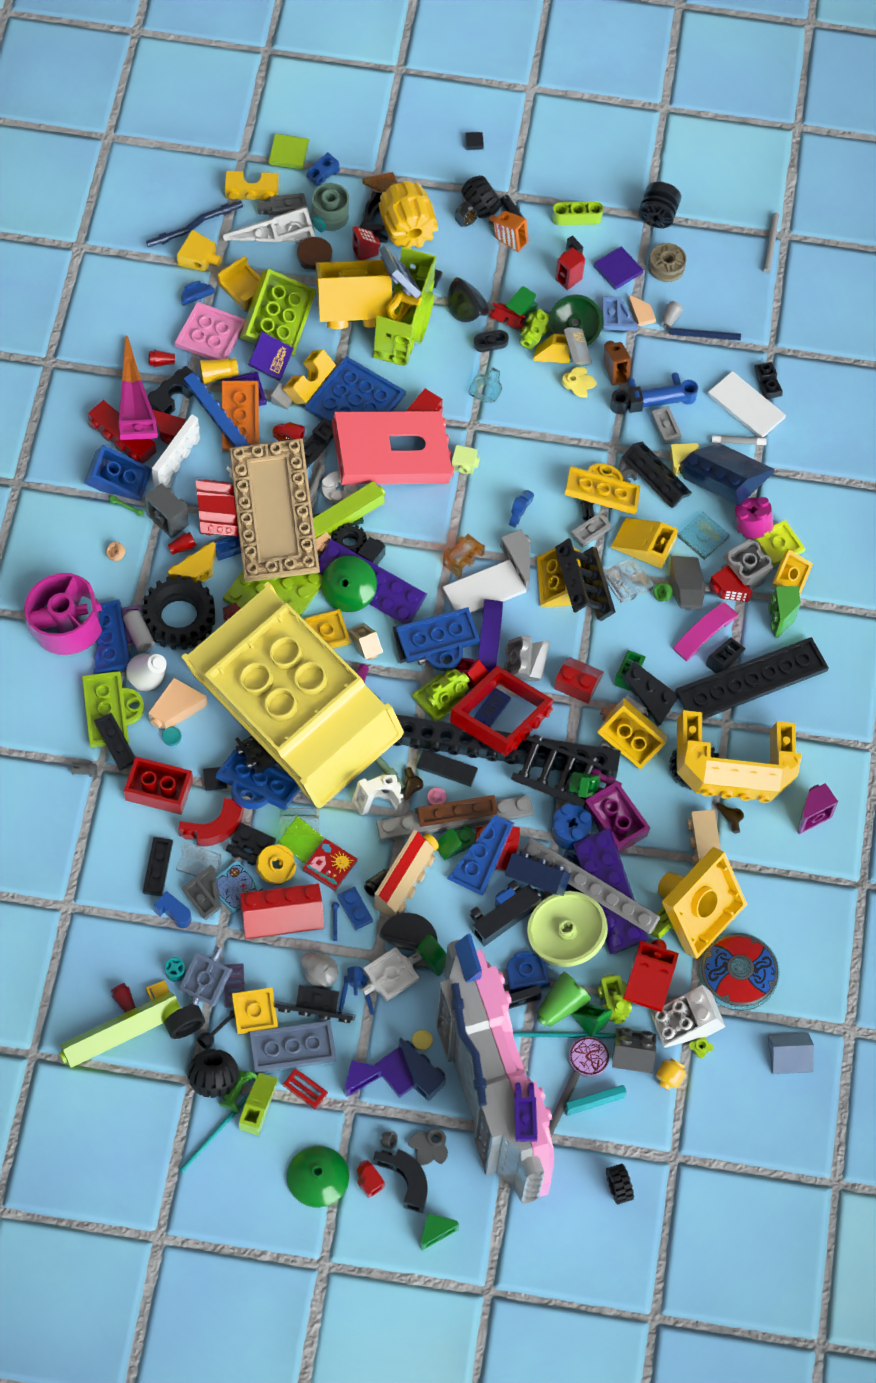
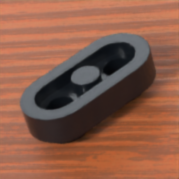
[473,330,509,352]

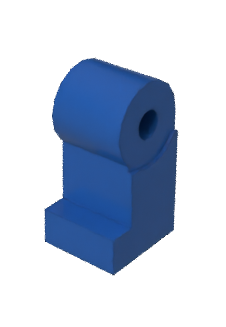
[306,152,340,186]
[153,891,192,928]

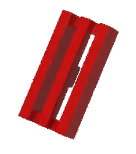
[283,1068,328,1110]

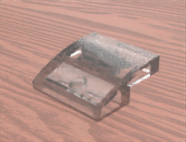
[604,557,654,603]

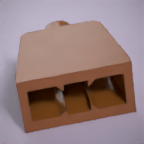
[604,341,631,386]

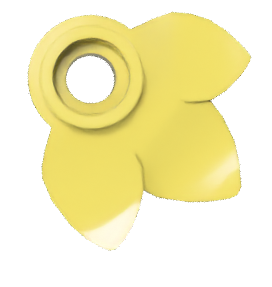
[562,367,597,398]

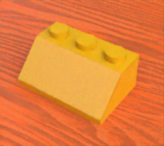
[537,548,581,607]
[597,698,667,769]

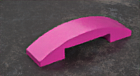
[673,602,738,662]

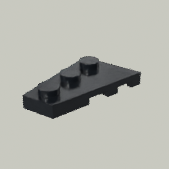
[622,661,679,726]

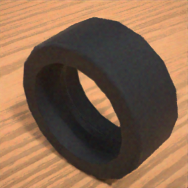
[164,1005,205,1039]

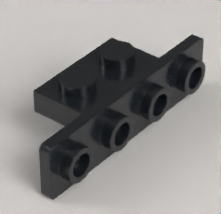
[274,985,356,1023]

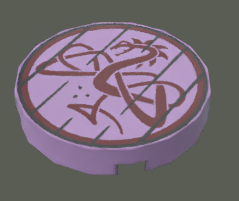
[569,1037,610,1077]

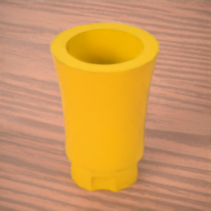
[199,358,239,384]

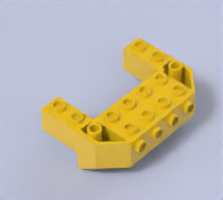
[677,710,801,803]

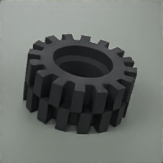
[333,523,367,554]
[606,1163,634,1205]

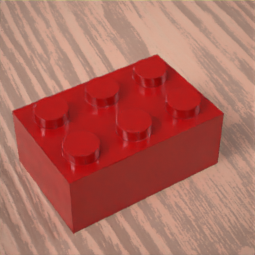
[124,757,193,815]

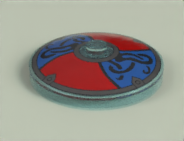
[699,933,780,1011]

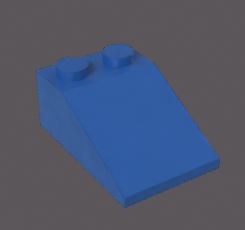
[84,445,152,501]

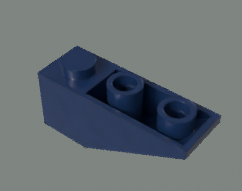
[398,1038,446,1102]

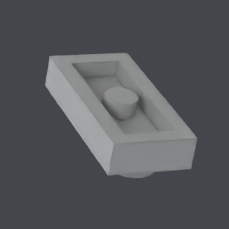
[651,406,682,444]
[571,512,612,548]

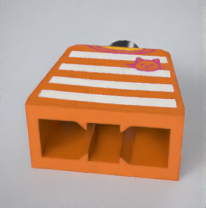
[488,211,529,252]

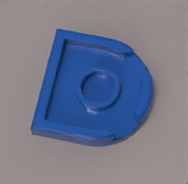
[506,951,550,993]

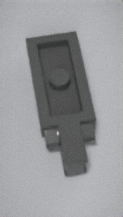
[257,193,306,215]

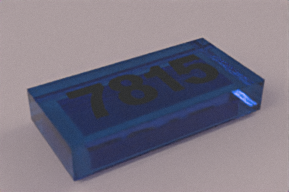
[474,688,511,728]

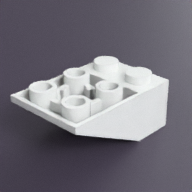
[651,985,726,1048]

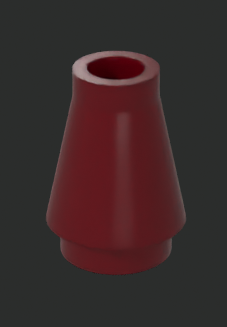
[111,983,136,1013]

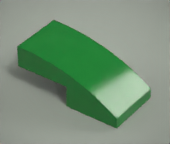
[416,935,446,976]

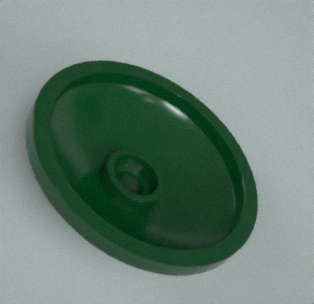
[549,294,603,346]

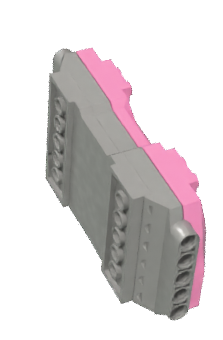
[436,939,554,1204]

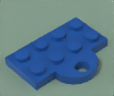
[396,607,480,671]
[216,749,300,811]

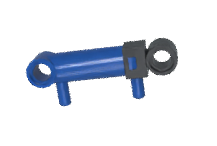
[610,372,698,414]

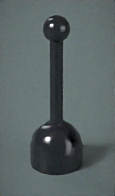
[196,1010,235,1050]

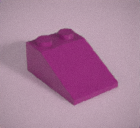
[585,781,650,853]

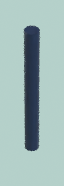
[669,328,741,341]

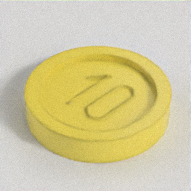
[412,1030,433,1051]

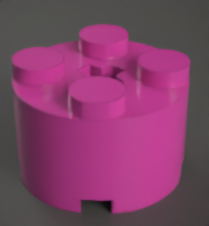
[734,497,774,539]

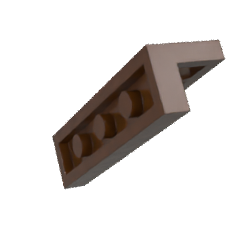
[414,795,498,827]

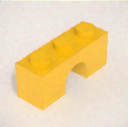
[225,171,279,200]
[283,349,336,404]

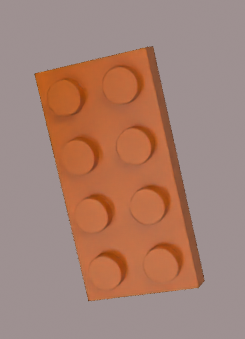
[222,381,259,451]

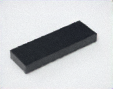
[94,713,135,771]
[417,749,478,787]
[143,837,173,896]

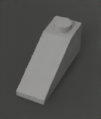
[500,529,531,590]

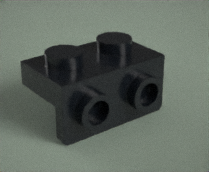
[235,736,277,775]

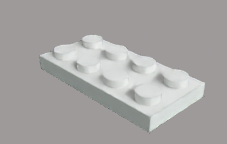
[152,414,200,488]

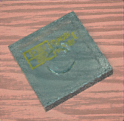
[677,512,730,560]

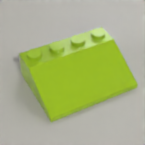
[239,269,317,356]

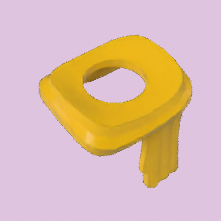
[386,290,422,322]

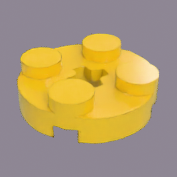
[256,844,296,885]

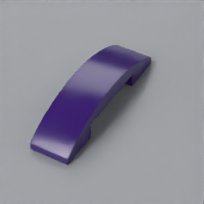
[478,599,503,672]

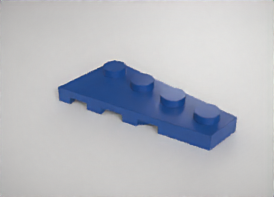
[93,599,131,674]
[447,815,514,895]

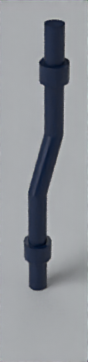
[146,200,243,248]
[451,983,487,1106]

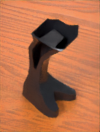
[359,191,388,243]

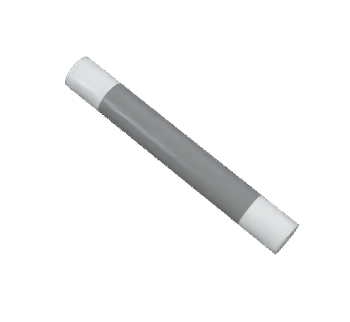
[711,435,766,445]

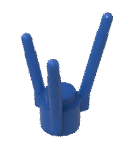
[339,966,374,1015]

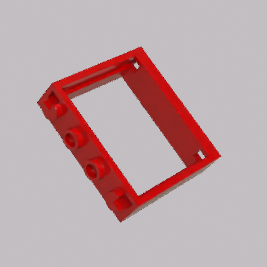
[450,665,553,756]

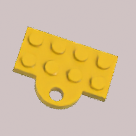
[564,463,641,515]

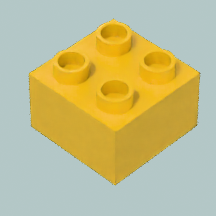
[315,260,392,329]

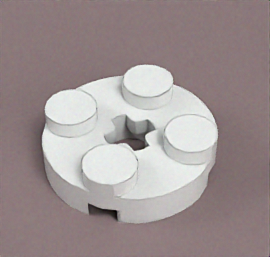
[322,471,359,504]

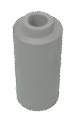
[123,610,155,653]

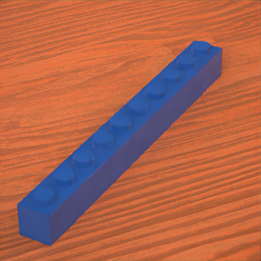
[183,372,251,447]

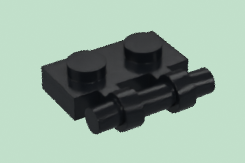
[225,823,276,866]

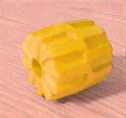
[379,181,438,249]

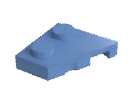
[602,296,638,331]

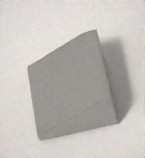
[271,383,293,410]

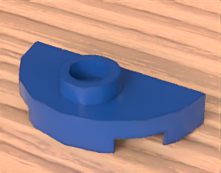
[181,281,215,306]

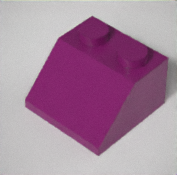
[797,783,838,834]

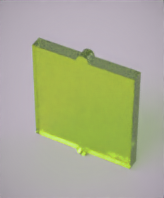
[278,816,324,863]

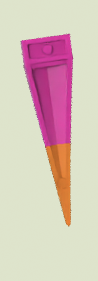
[119,336,158,440]

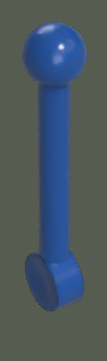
[331,902,339,941]

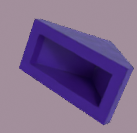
[345,1060,382,1097]

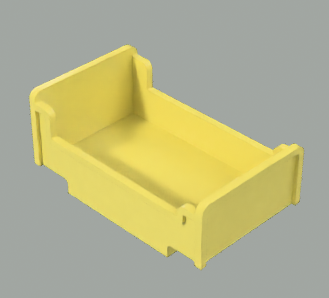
[181,581,404,808]

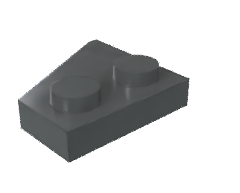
[181,865,222,920]

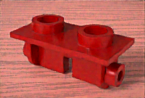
[489,302,526,330]

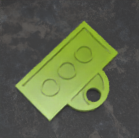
[82,671,144,748]

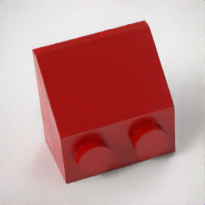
[554,657,604,704]

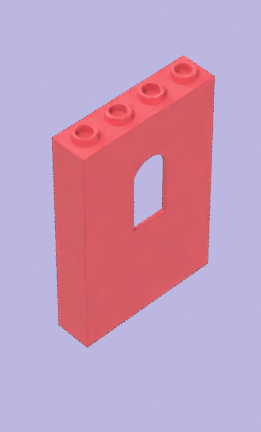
[331,411,454,485]

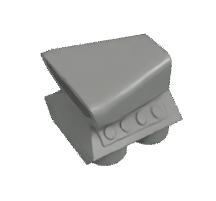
[721,539,775,590]
[504,636,549,682]

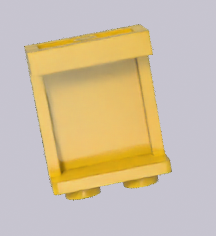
[217,256,260,311]

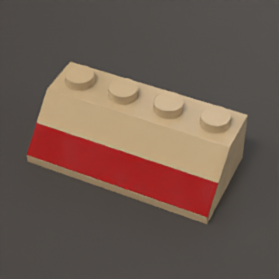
[374,830,436,917]

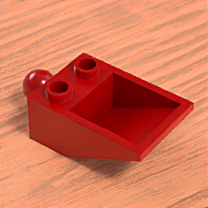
[623,939,679,1012]

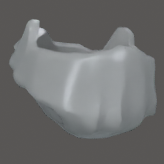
[301,952,338,988]

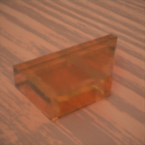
[362,172,397,193]

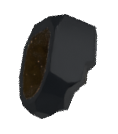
[455,201,478,227]

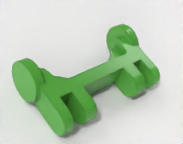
[219,1070,257,1113]

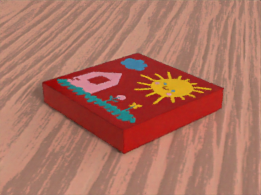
[302,838,358,891]

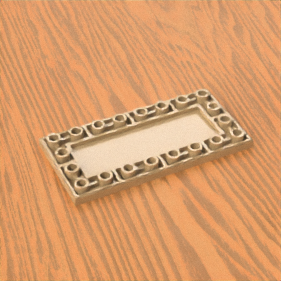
[229,438,320,582]

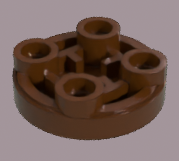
[297,237,332,269]

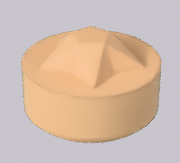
[106,541,125,561]

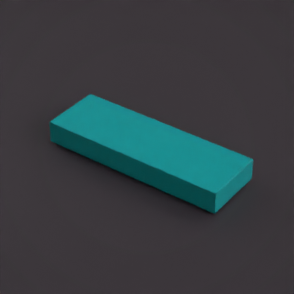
[565,1085,627,1116]

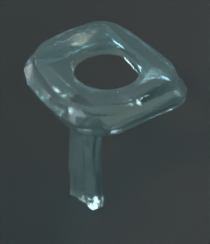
[468,367,502,403]

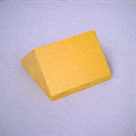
[772,549,813,594]

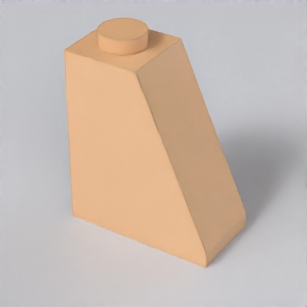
[149,678,207,730]

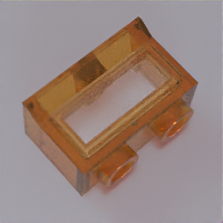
[443,534,485,578]

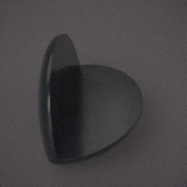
[447,277,489,322]
[379,913,438,952]

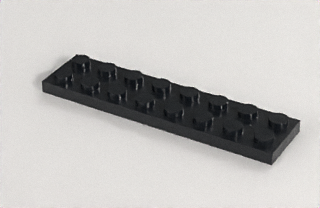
[675,637,829,720]

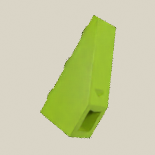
[239,1073,279,1136]

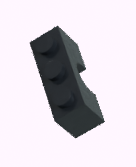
[147,366,201,414]

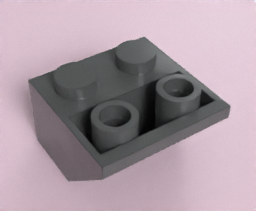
[612,1027,656,1074]

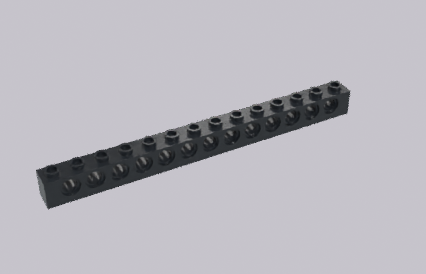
[393,714,621,778]

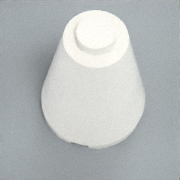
[126,653,167,692]

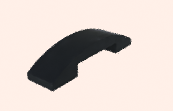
[304,418,334,468]

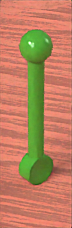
[109,496,144,516]

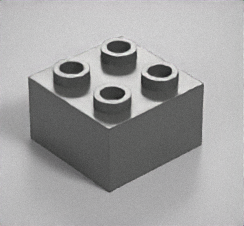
[145,483,188,539]

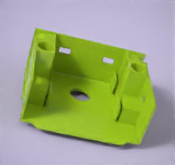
[373,247,437,366]

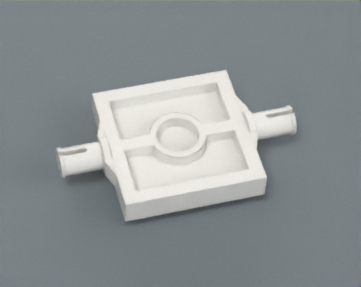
[361,947,421,1002]

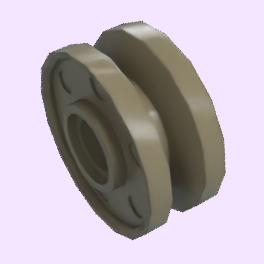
[648,243,687,282]

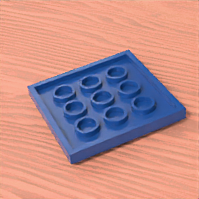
[305,356,406,423]

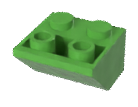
[768,586,801,638]

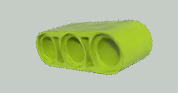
[552,201,603,226]

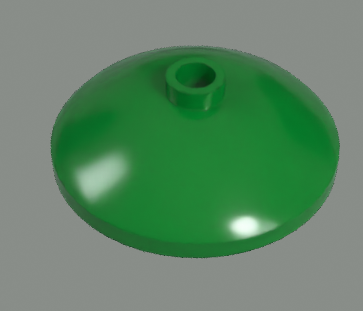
[322,556,377,612]
[287,1146,349,1208]

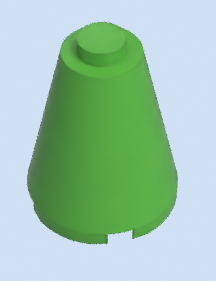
[536,971,592,1027]

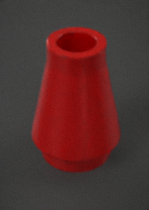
[148,349,175,367]
[168,532,196,555]

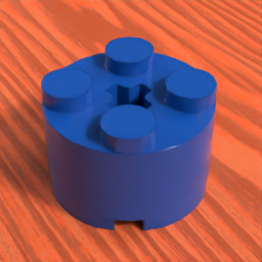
[551,804,592,850]

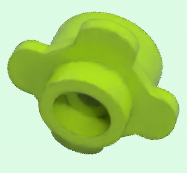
[689,1036,714,1059]

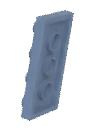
[379,245,422,298]
[250,1021,336,1073]

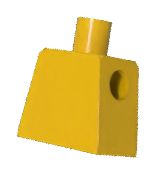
[177,230,222,272]

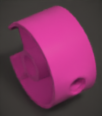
[24,573,102,655]

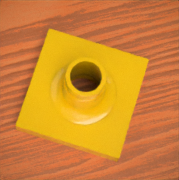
[658,847,747,959]

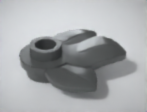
[408,1129,448,1165]

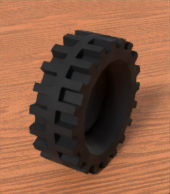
[142,575,215,650]

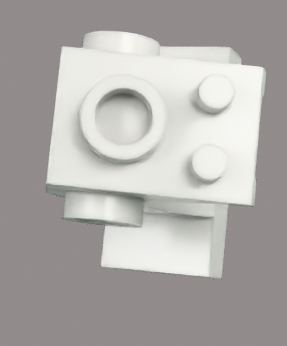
[352,775,403,816]

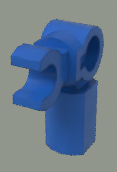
[509,490,534,528]

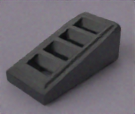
[706,637,746,673]

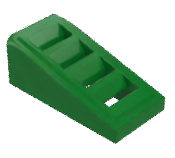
[614,650,646,691]

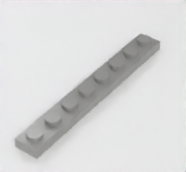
[376,795,534,842]
[523,838,661,934]

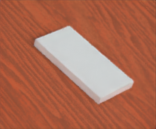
[708,371,786,438]
[442,560,527,615]

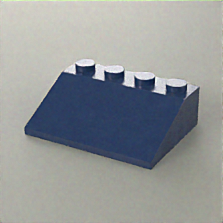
[680,442,775,506]

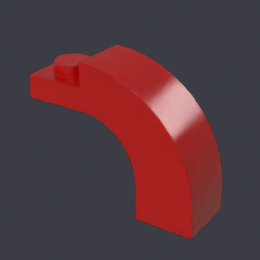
[178,798,244,847]

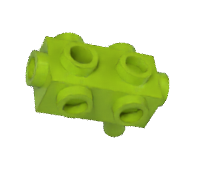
[519,308,551,350]
[425,669,470,710]
[597,974,632,1024]

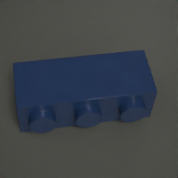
[505,851,571,896]

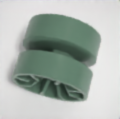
[312,183,349,231]

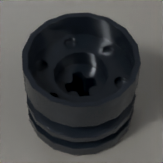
[638,182,682,228]

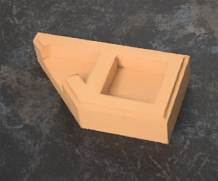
[628,296,656,326]

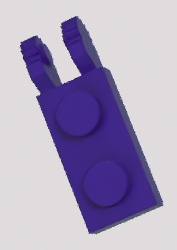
[514,1082,537,1142]

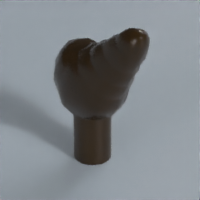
[404,767,424,800]
[715,803,744,834]

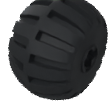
[461,176,501,218]
[187,1049,239,1098]

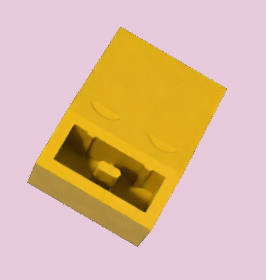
[611,518,679,569]

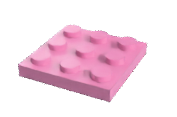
[175,302,245,360]

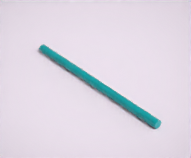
[513,1032,615,1038]
[179,1093,249,1173]

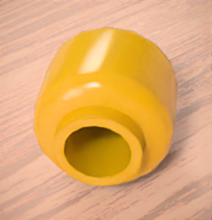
[656,1058,686,1090]

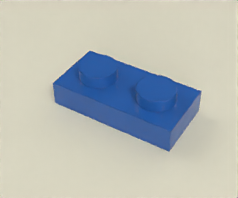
[337,886,373,931]

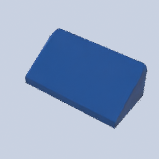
[455,933,482,982]

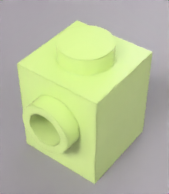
[452,445,480,474]

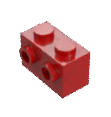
[555,248,585,291]

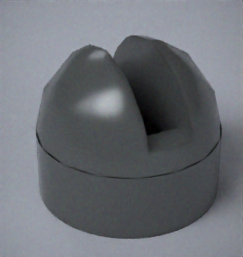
[380,1131,398,1149]

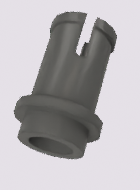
[71,761,97,777]

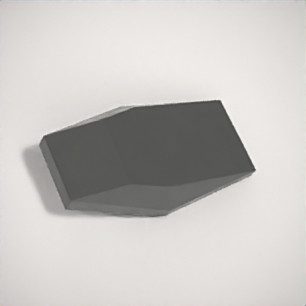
[669,556,706,610]

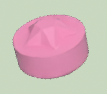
[427,788,447,805]

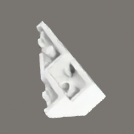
[222,205,316,242]

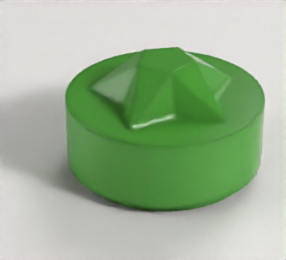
[654,583,673,602]

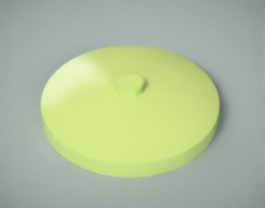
[527,891,608,967]

